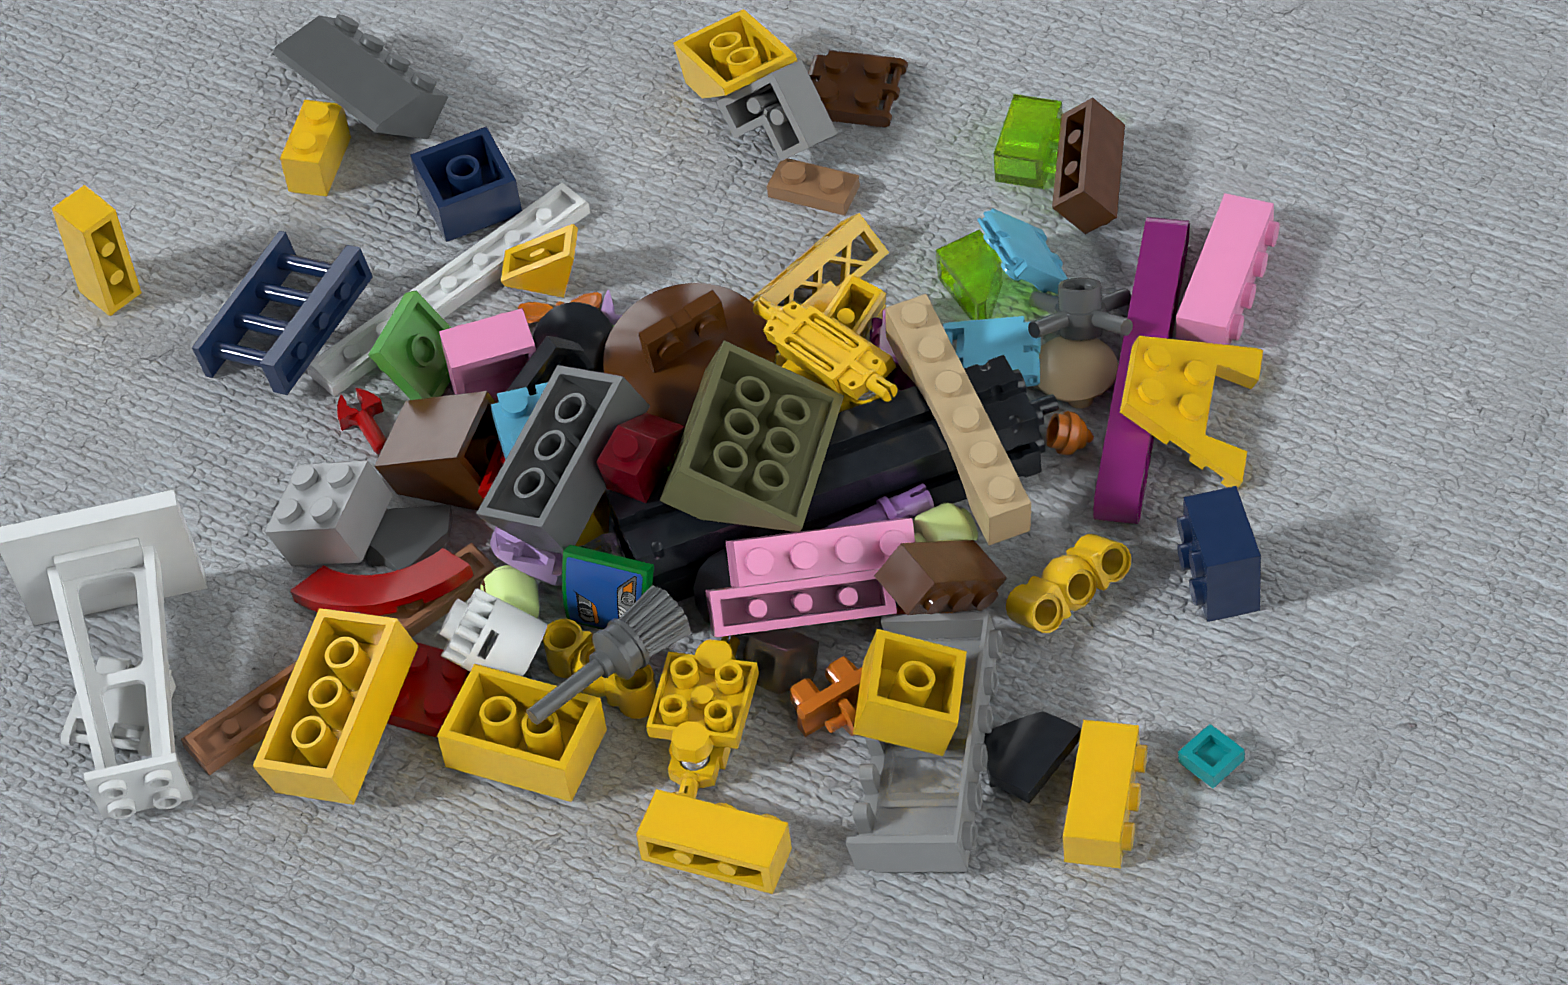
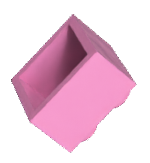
[439,308,536,403]

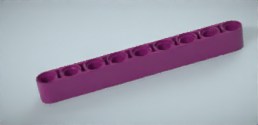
[1093,217,1190,524]

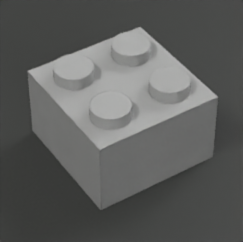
[265,460,393,566]

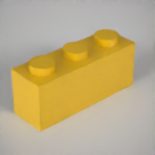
[51,185,142,316]
[1063,719,1148,869]
[636,789,792,894]

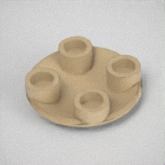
[1034,336,1118,408]

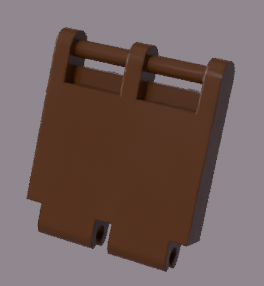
[808,50,908,128]

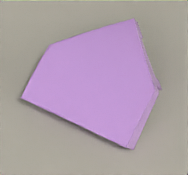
[490,527,563,586]

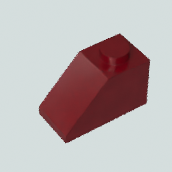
[597,413,685,503]

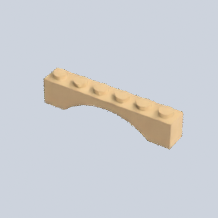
[885,294,1031,546]

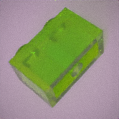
[993,94,1063,189]

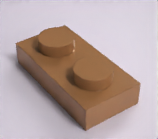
[767,158,860,216]

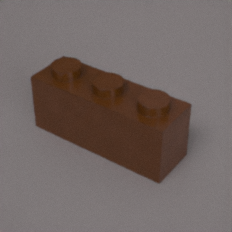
[1052,97,1125,235]
[874,540,1007,615]

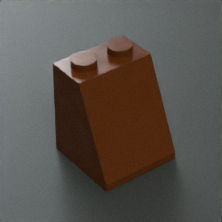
[374,391,499,511]

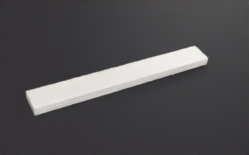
[307,183,590,397]

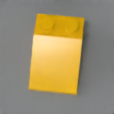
[673,9,797,99]

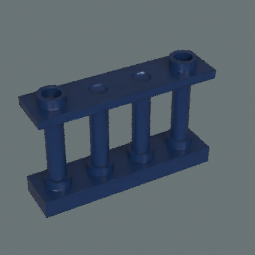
[192,231,373,395]

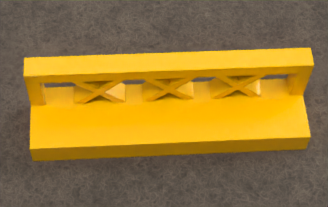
[749,213,889,350]

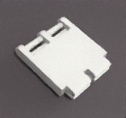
[61,656,176,757]

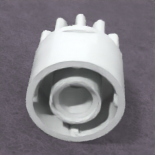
[439,588,547,677]

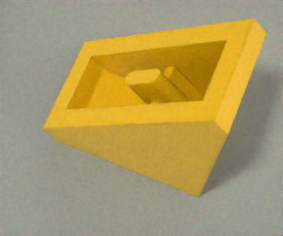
[501,224,578,298]

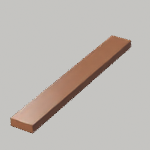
[181,543,497,775]

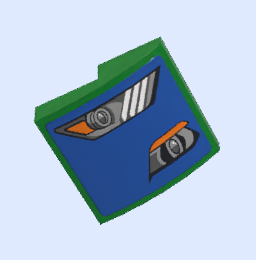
[562,544,654,630]

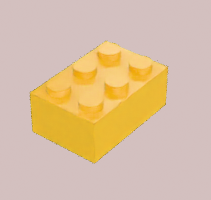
[437,664,607,802]

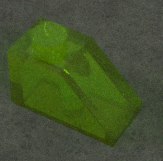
[935,229,1003,320]

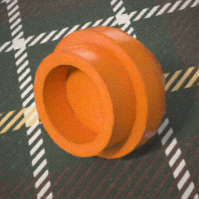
[1046,411,1094,456]

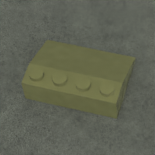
[660,341,844,532]

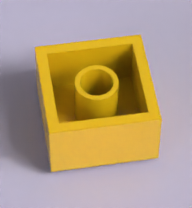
[853,629,967,756]

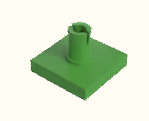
[368,290,451,400]

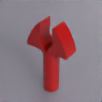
[337,388,387,455]

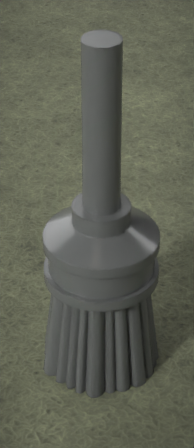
[526,585,692,725]

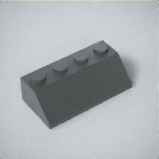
[272,14,448,139]
[476,365,650,554]

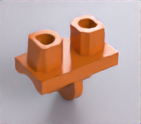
[790,656,862,737]

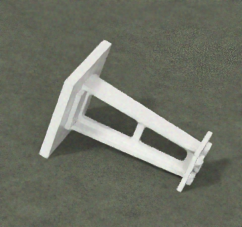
[0,490,208,819]

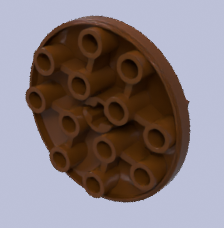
[603,283,777,427]

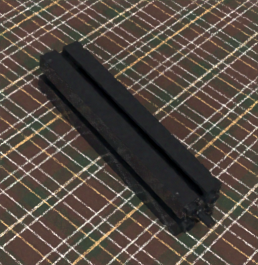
[606,355,1059,602]

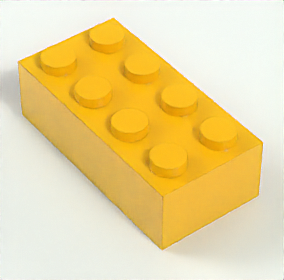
[253,608,418,805]

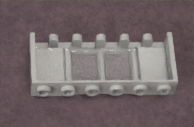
[846,612,1003,873]

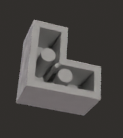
[717,60,838,161]

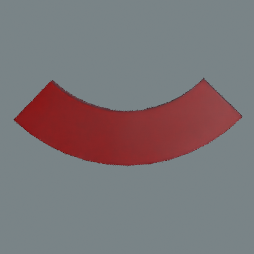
[290,548,474,616]

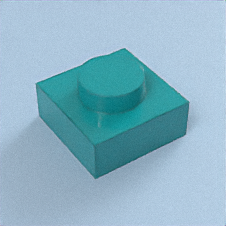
[1178,724,1245,788]

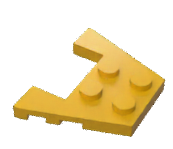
[1120,336,1264,488]

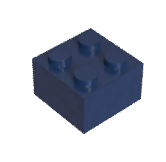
[410,126,522,242]
[1177,486,1261,622]

